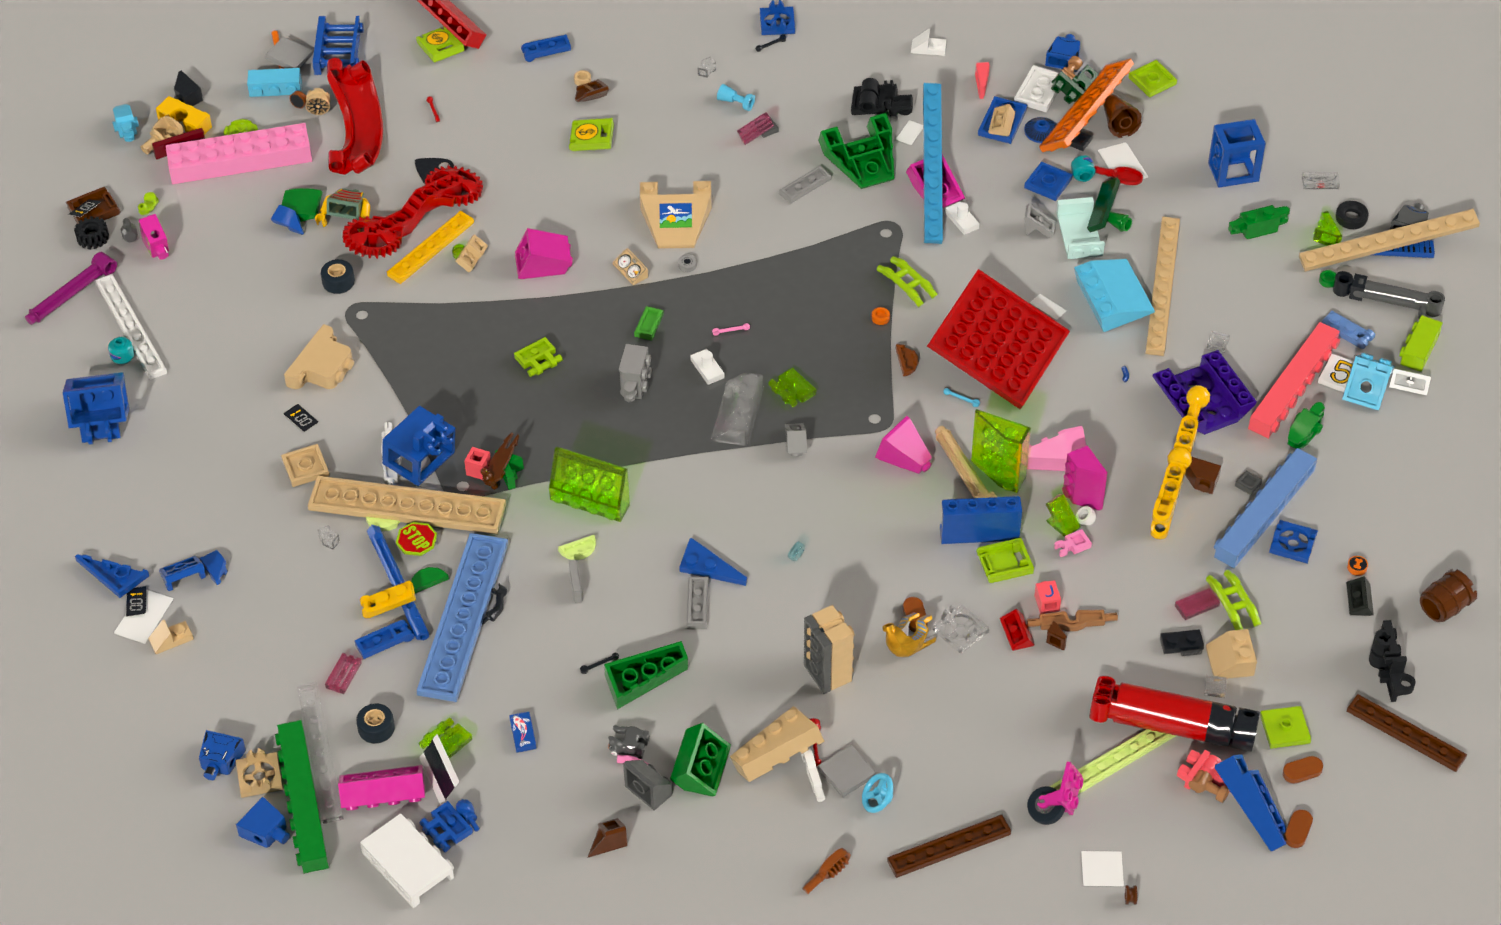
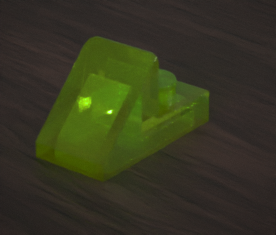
[1313,211,1342,246]
[1046,494,1080,537]

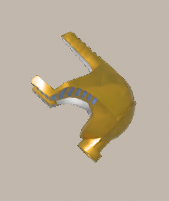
[882,612,936,657]

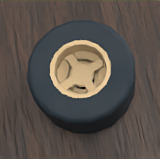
[320,259,355,294]
[356,703,395,744]

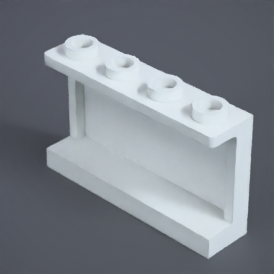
[360,814,454,908]

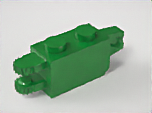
[1228,205,1290,239]

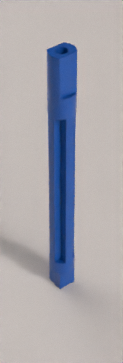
[367,525,429,641]

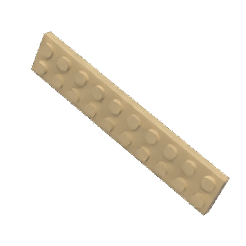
[308,476,506,534]

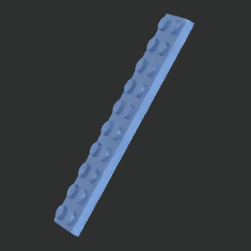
[417,533,508,702]

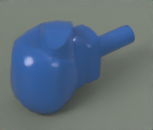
[456,799,480,832]

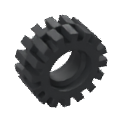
[74,216,109,250]

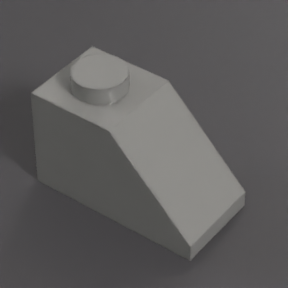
[785,423,807,456]

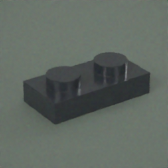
[1160,629,1204,654]

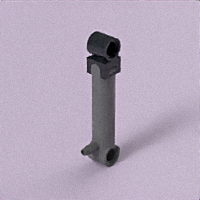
[1333,271,1445,319]

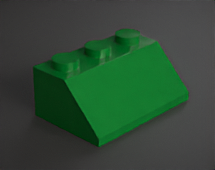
[670,723,731,797]

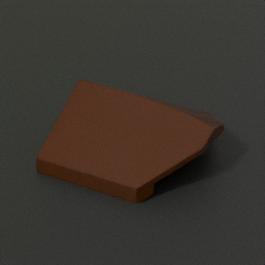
[575,79,609,102]

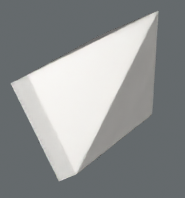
[1389,369,1431,395]

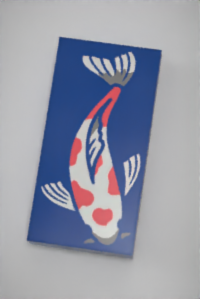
[509,712,537,753]

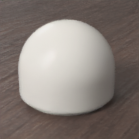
[1076,506,1096,525]

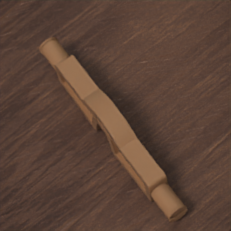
[1027,610,1118,631]

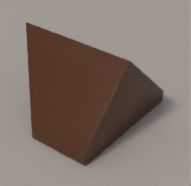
[587,818,627,858]

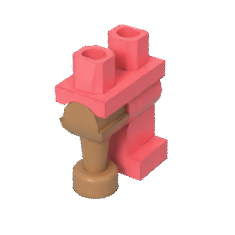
[1177,750,1230,803]

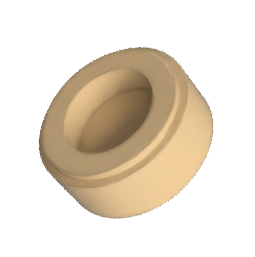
[574,70,591,86]

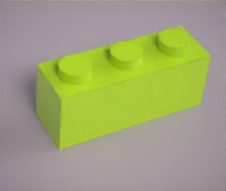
[1399,315,1443,372]

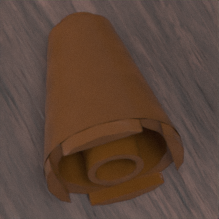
[1103,94,1142,138]

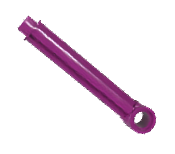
[25,252,117,325]

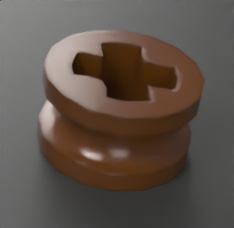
[1125,885,1137,905]

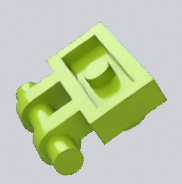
[514,337,563,377]

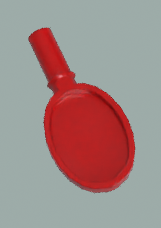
[1095,166,1143,185]

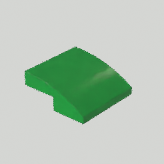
[281,188,323,222]

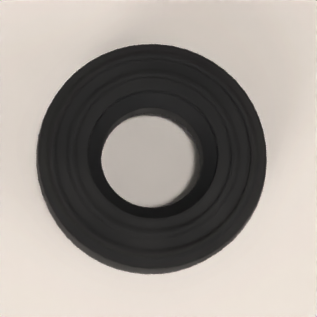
[1335,201,1369,229]

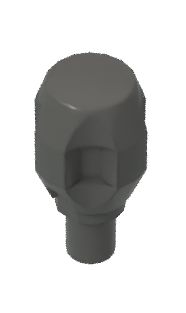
[120,218,138,243]

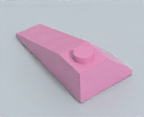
[1006,426,1086,471]

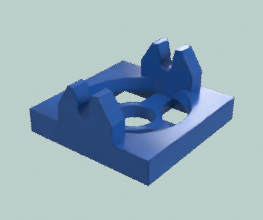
[760,0,795,35]
[1269,520,1318,564]
[159,556,206,591]

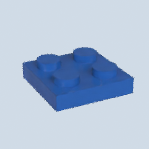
[1024,162,1073,201]

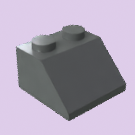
[623,760,672,811]

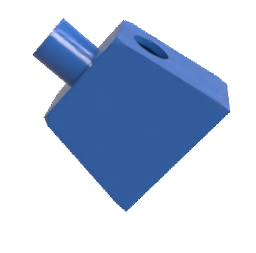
[236,797,290,848]

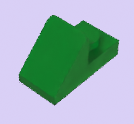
[495,450,524,490]

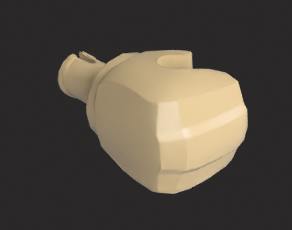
[140,116,183,155]

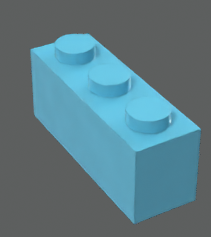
[247,68,302,97]

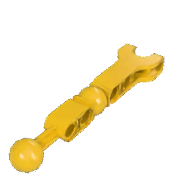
[1150,385,1210,539]

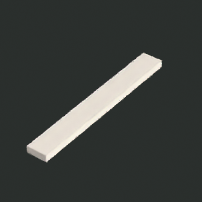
[95,274,167,380]

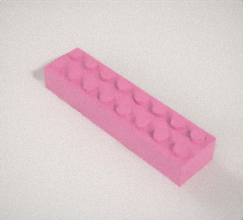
[166,123,312,185]

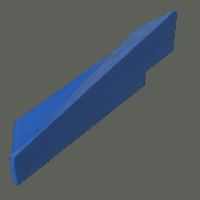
[1215,754,1286,851]

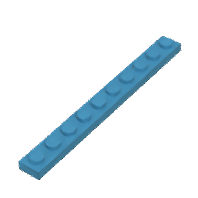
[923,83,943,244]

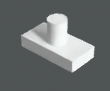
[945,202,979,235]
[690,349,724,385]

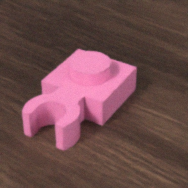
[1054,529,1092,557]

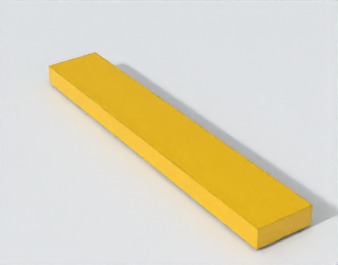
[387,211,474,284]

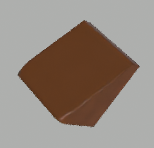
[1046,621,1067,650]

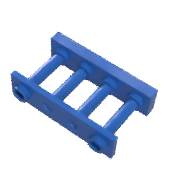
[312,16,363,75]

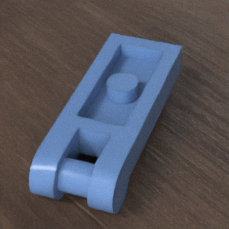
[1321,311,1375,349]

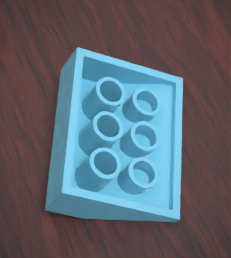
[1074,259,1155,332]

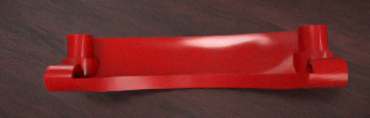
[327,58,383,175]

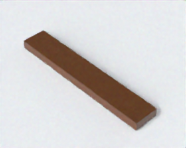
[1346,694,1467,772]
[887,815,1011,878]

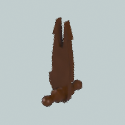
[481,432,519,490]

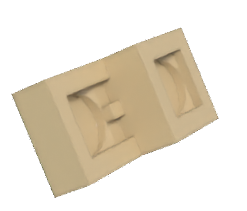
[455,234,488,272]

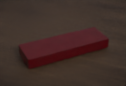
[152,128,205,160]

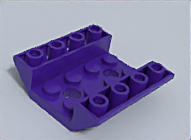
[1152,350,1257,435]

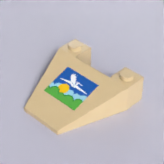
[640,181,712,248]

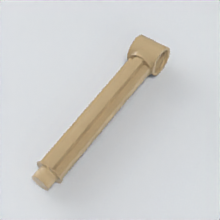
[935,426,997,498]

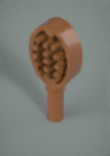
[803,848,851,894]

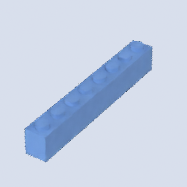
[1214,448,1317,568]

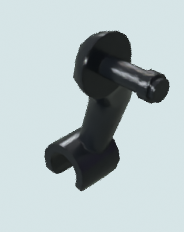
[482,583,507,625]

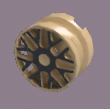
[306,88,330,115]

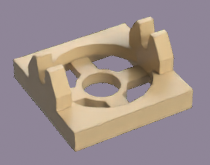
[236,748,283,798]

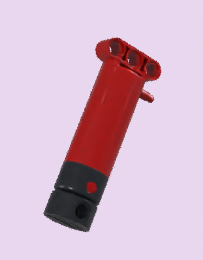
[1089,676,1260,752]

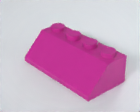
[338,765,425,810]

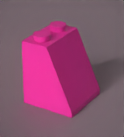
[515,228,573,279]

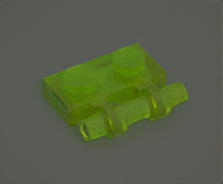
[768,367,816,407]
[418,718,473,759]

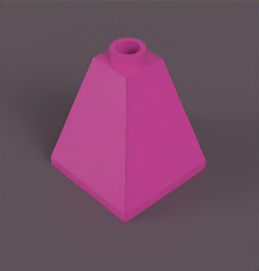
[875,416,932,474]

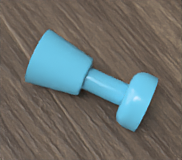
[717,84,755,111]

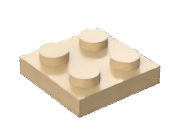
[281,444,330,487]

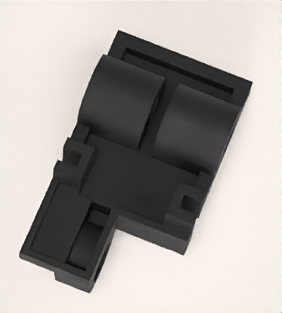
[851,78,913,117]
[1369,620,1416,702]

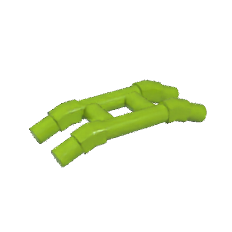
[877,256,938,307]
[1206,570,1261,630]

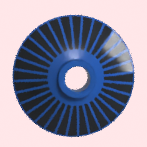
[1024,117,1057,143]

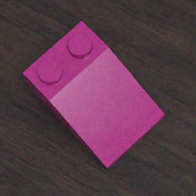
[906,154,965,209]

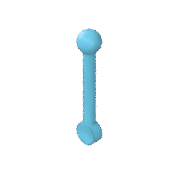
[943,388,980,407]

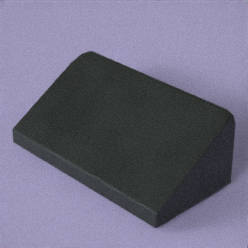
[1346,576,1374,616]

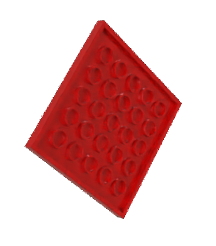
[927,269,1070,409]

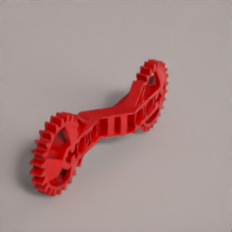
[342,165,483,259]

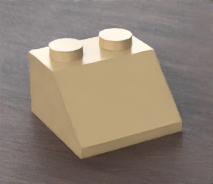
[1206,629,1257,680]

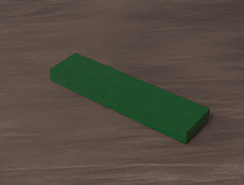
[1087,177,1120,233]

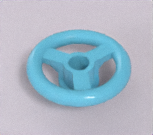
[862,773,893,813]

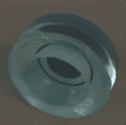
[788,541,805,561]

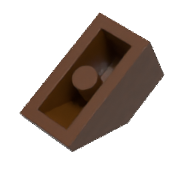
[1185,457,1221,494]

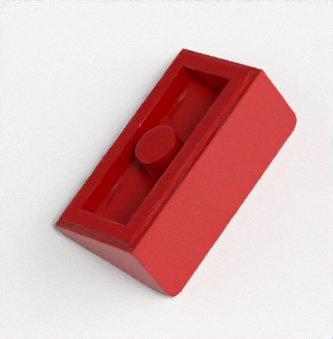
[1000,609,1035,651]

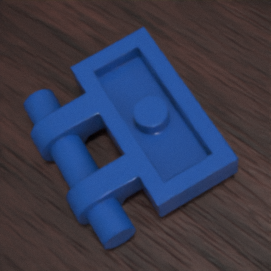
[419,801,473,852]

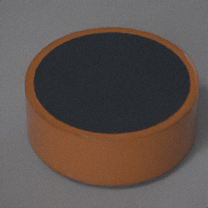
[290,91,306,109]

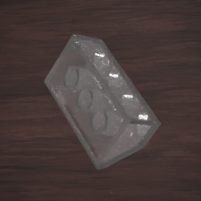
[711,372,763,446]

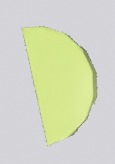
[366,517,401,531]
[558,535,596,560]

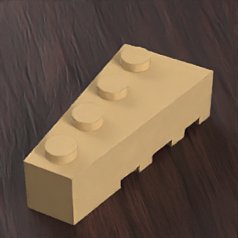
[730,706,825,782]

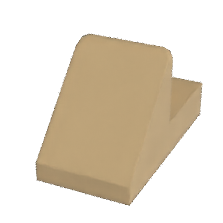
[148,620,194,655]

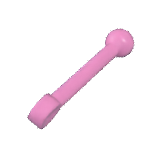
[712,323,750,336]

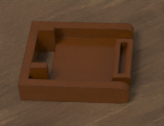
[66,187,120,224]

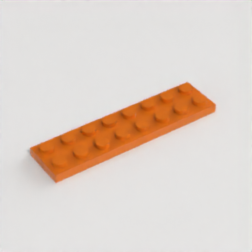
[1039,58,1134,152]

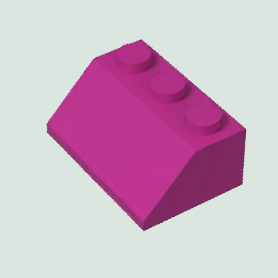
[1062,445,1107,510]

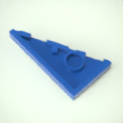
[679,538,747,586]
[75,554,149,598]

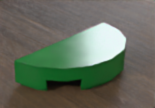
[411,567,449,593]

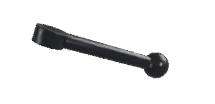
[755,35,786,52]
[580,652,619,674]

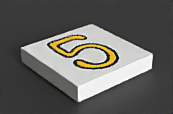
[1318,354,1354,392]

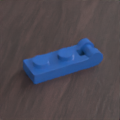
[521,34,571,62]
[354,620,415,659]

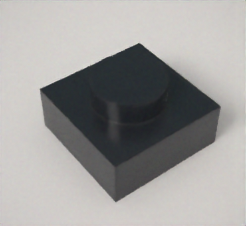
[1070,131,1092,151]

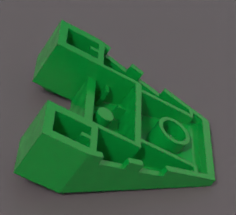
[818,113,894,189]

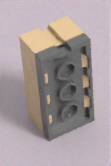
[804,605,855,694]

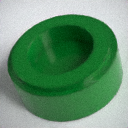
[1319,270,1336,288]

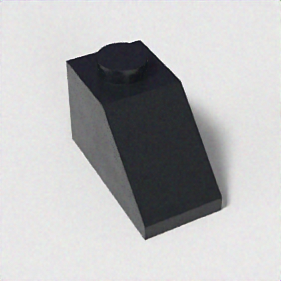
[174,70,203,106]

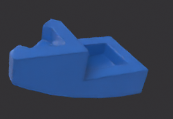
[271,205,304,235]
[199,550,228,585]

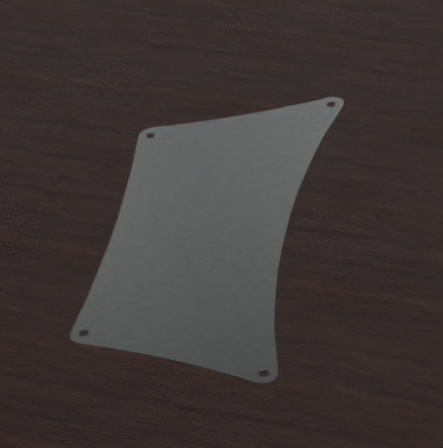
[345,221,903,497]

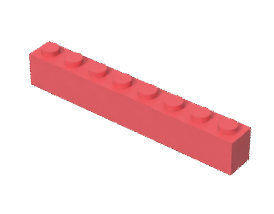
[1248,322,1340,439]

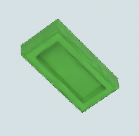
[634,306,664,341]

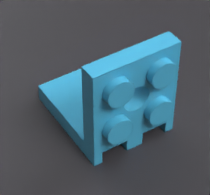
[1342,353,1395,411]

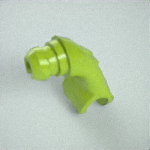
[138,192,159,215]

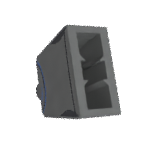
[1390,203,1429,230]

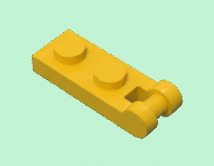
[360,580,416,618]

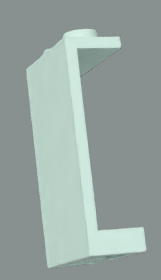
[1056,197,1105,259]

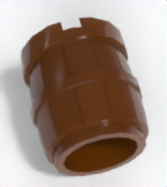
[1420,569,1477,622]

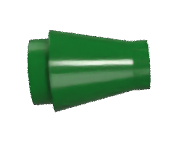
[1107,211,1132,232]

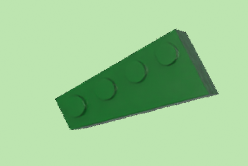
[604,641,688,710]

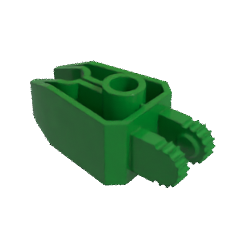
[1287,402,1325,449]

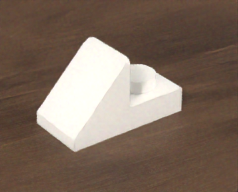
[911,29,946,56]

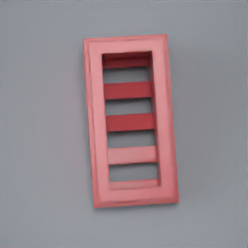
[975,62,990,99]

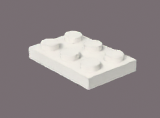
[1014,65,1058,112]

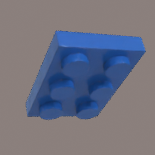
[978,96,1027,144]

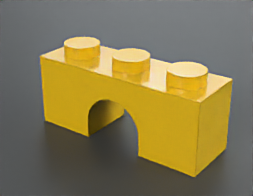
[156,96,212,135]

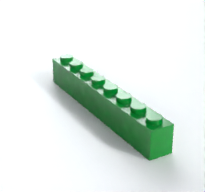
[275,720,329,874]

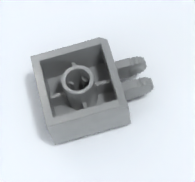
[619,344,652,402]

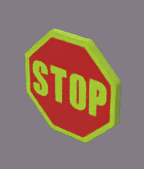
[396,522,437,556]

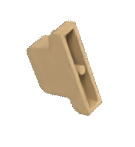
[284,324,354,389]

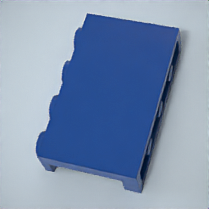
[940,496,1022,544]

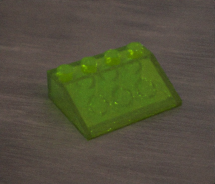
[971,409,1031,493]
[549,447,630,522]

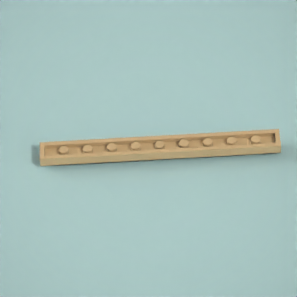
[1299,209,1480,272]
[1145,217,1180,356]

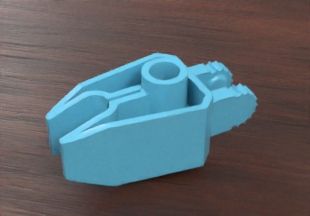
[113,104,139,142]

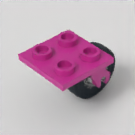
[1027,762,1083,825]

